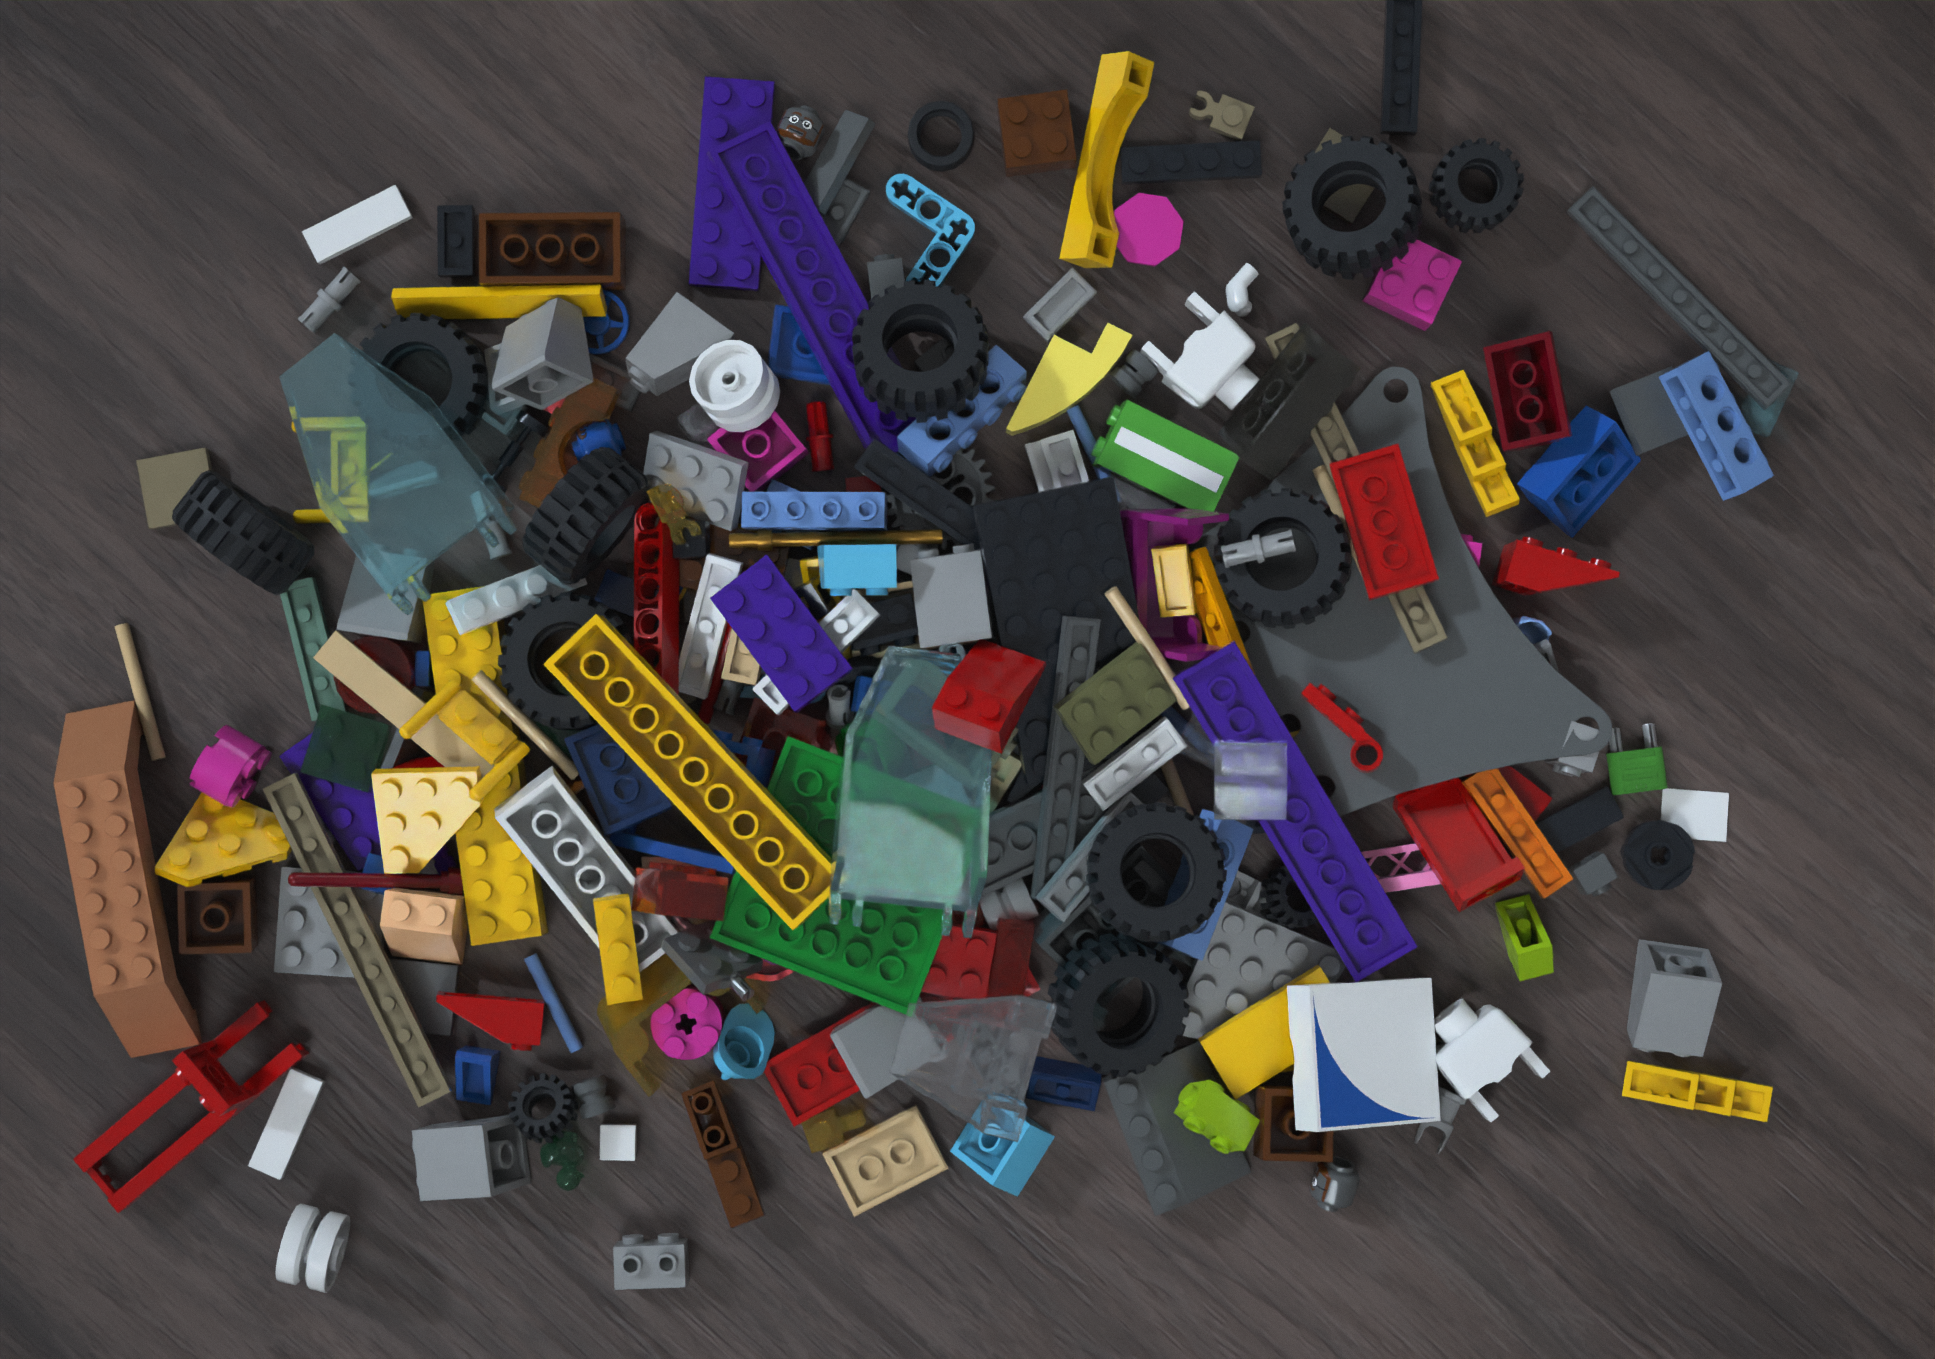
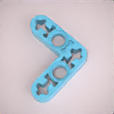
[886,174,975,287]

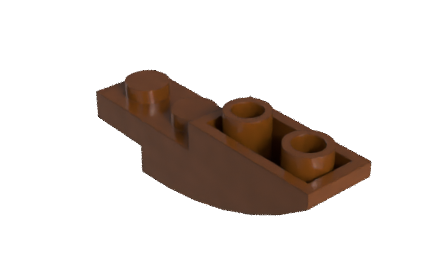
[681,1081,766,1229]

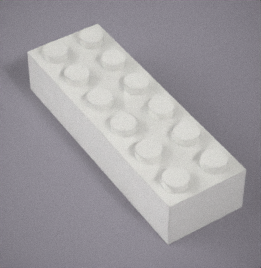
[494,766,681,972]

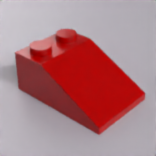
[932,639,1046,754]

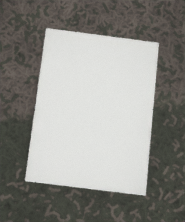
[1661,788,1729,842]

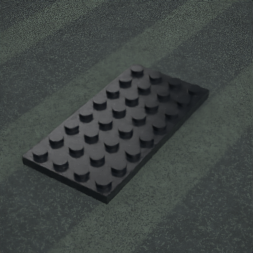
[972,477,1158,786]

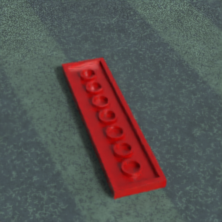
[764,929,1041,1127]

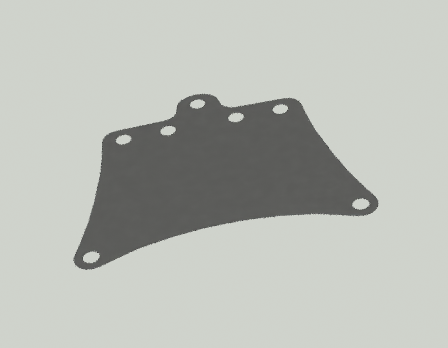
[1188,367,1612,817]

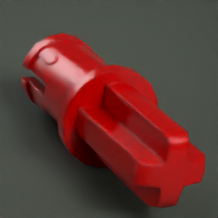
[806,401,835,472]

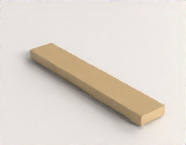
[313,630,495,779]

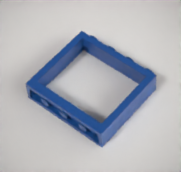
[610,729,776,874]

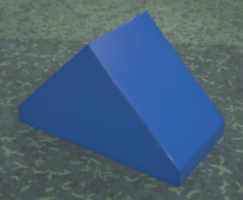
[455,1045,501,1105]

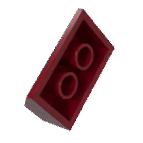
[1483,331,1572,451]

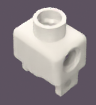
[1140,292,1260,410]
[1434,999,1550,1122]

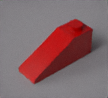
[436,991,544,1051]

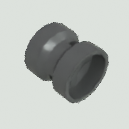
[1109,349,1158,399]
[571,1073,616,1119]

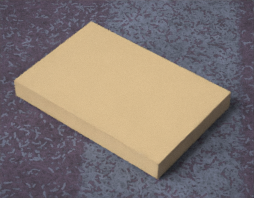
[822,1104,948,1217]

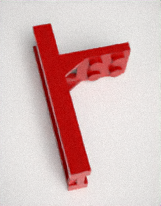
[73,1000,309,1213]

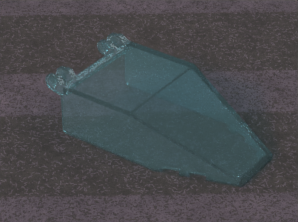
[279,333,517,615]
[829,646,992,938]

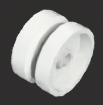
[689,340,780,432]
[276,1204,350,1293]

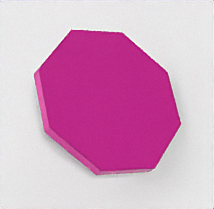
[1114,193,1184,267]

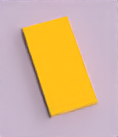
[1198,965,1330,1100]

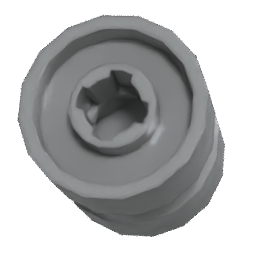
[977,878,1039,934]

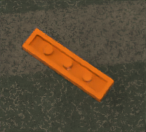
[1461,768,1573,899]

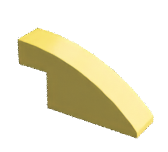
[1006,323,1133,436]

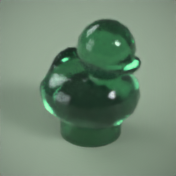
[539,1131,585,1191]

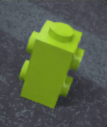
[1174,1080,1260,1154]

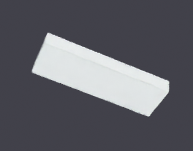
[302,185,413,265]
[1082,716,1187,811]
[248,1067,325,1180]

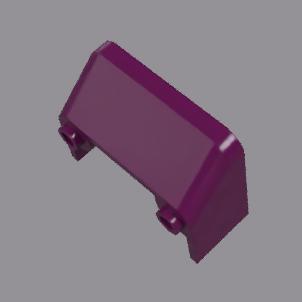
[1120,509,1229,662]

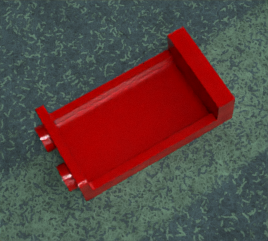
[1392,777,1525,913]

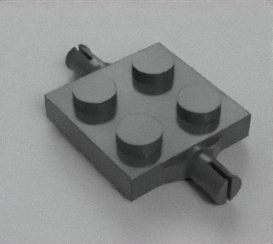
[662,911,763,1001]

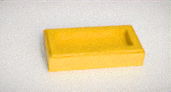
[1151,543,1197,618]

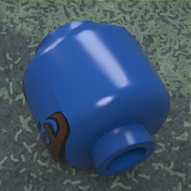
[571,418,626,462]

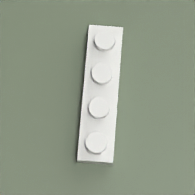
[679,553,743,699]
[445,565,587,636]
[752,589,880,715]

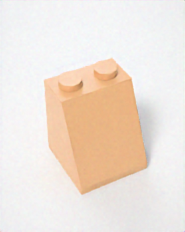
[380,888,468,965]

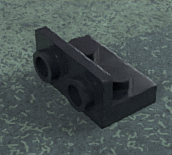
[850,593,919,657]

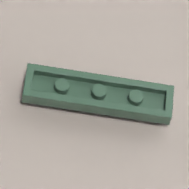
[280,577,349,722]

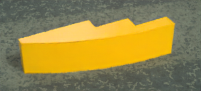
[1431,370,1520,517]
[1622,1061,1773,1122]

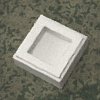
[600,1123,637,1161]

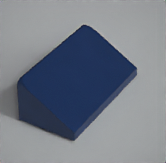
[1026,1056,1102,1111]

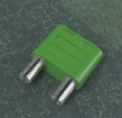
[1606,723,1668,795]

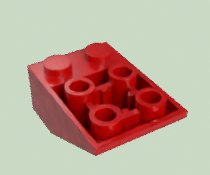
[1492,537,1620,596]

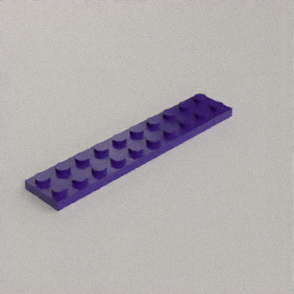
[707,121,916,453]
[1173,641,1418,982]

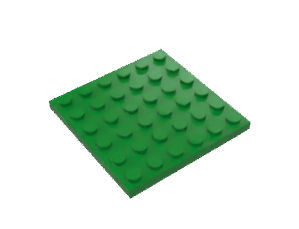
[710,736,989,1017]

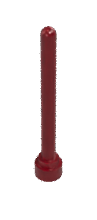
[288,867,463,896]

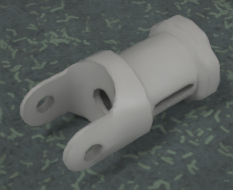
[1414,1086,1467,1154]

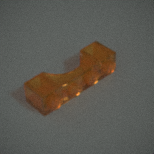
[518,377,622,508]

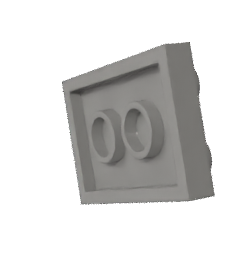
[643,430,749,531]

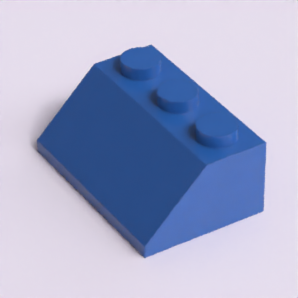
[1517,405,1641,538]

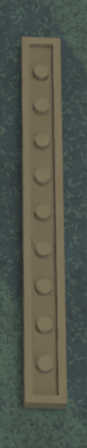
[1265,323,1448,654]
[263,773,453,1108]

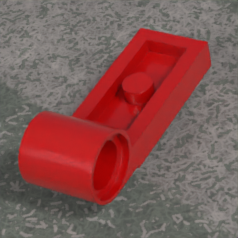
[1301,683,1383,773]

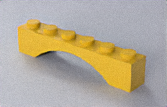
[1059,51,1155,268]

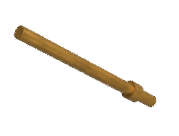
[729,529,942,551]

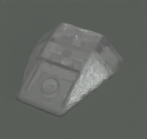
[890,995,1057,1142]

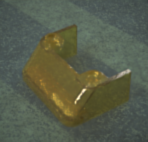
[597,953,767,1097]

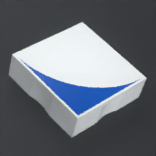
[1287,978,1441,1132]

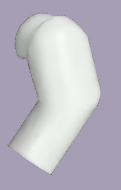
[1226,263,1259,317]

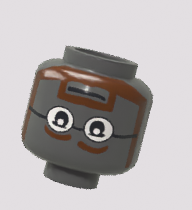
[775,105,825,160]
[1309,1156,1360,1212]

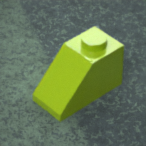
[1495,894,1554,981]

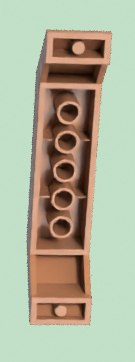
[54,700,202,1058]

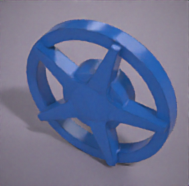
[583,289,630,355]

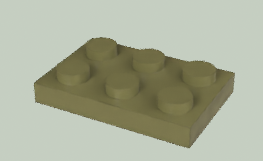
[1053,642,1178,765]

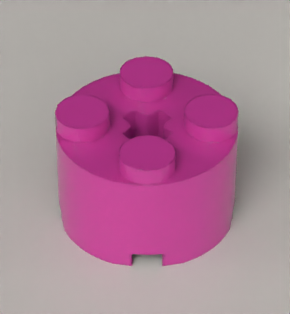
[189,725,272,808]
[651,985,725,1060]

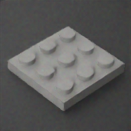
[274,866,385,978]

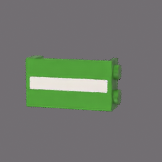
[1091,400,1240,512]

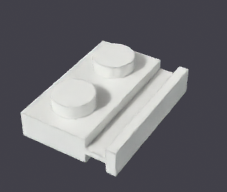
[1025,430,1089,492]

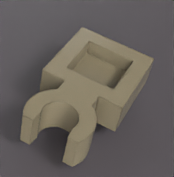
[1188,91,1255,141]

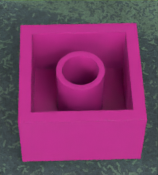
[1362,239,1462,331]
[707,410,809,492]

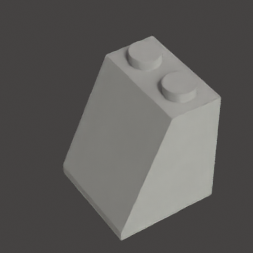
[625,292,735,396]
[492,297,594,410]
[336,543,435,644]
[910,543,995,648]
[1627,939,1722,1057]
[830,995,944,1099]
[412,1114,531,1201]

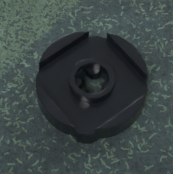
[1620,820,1695,890]

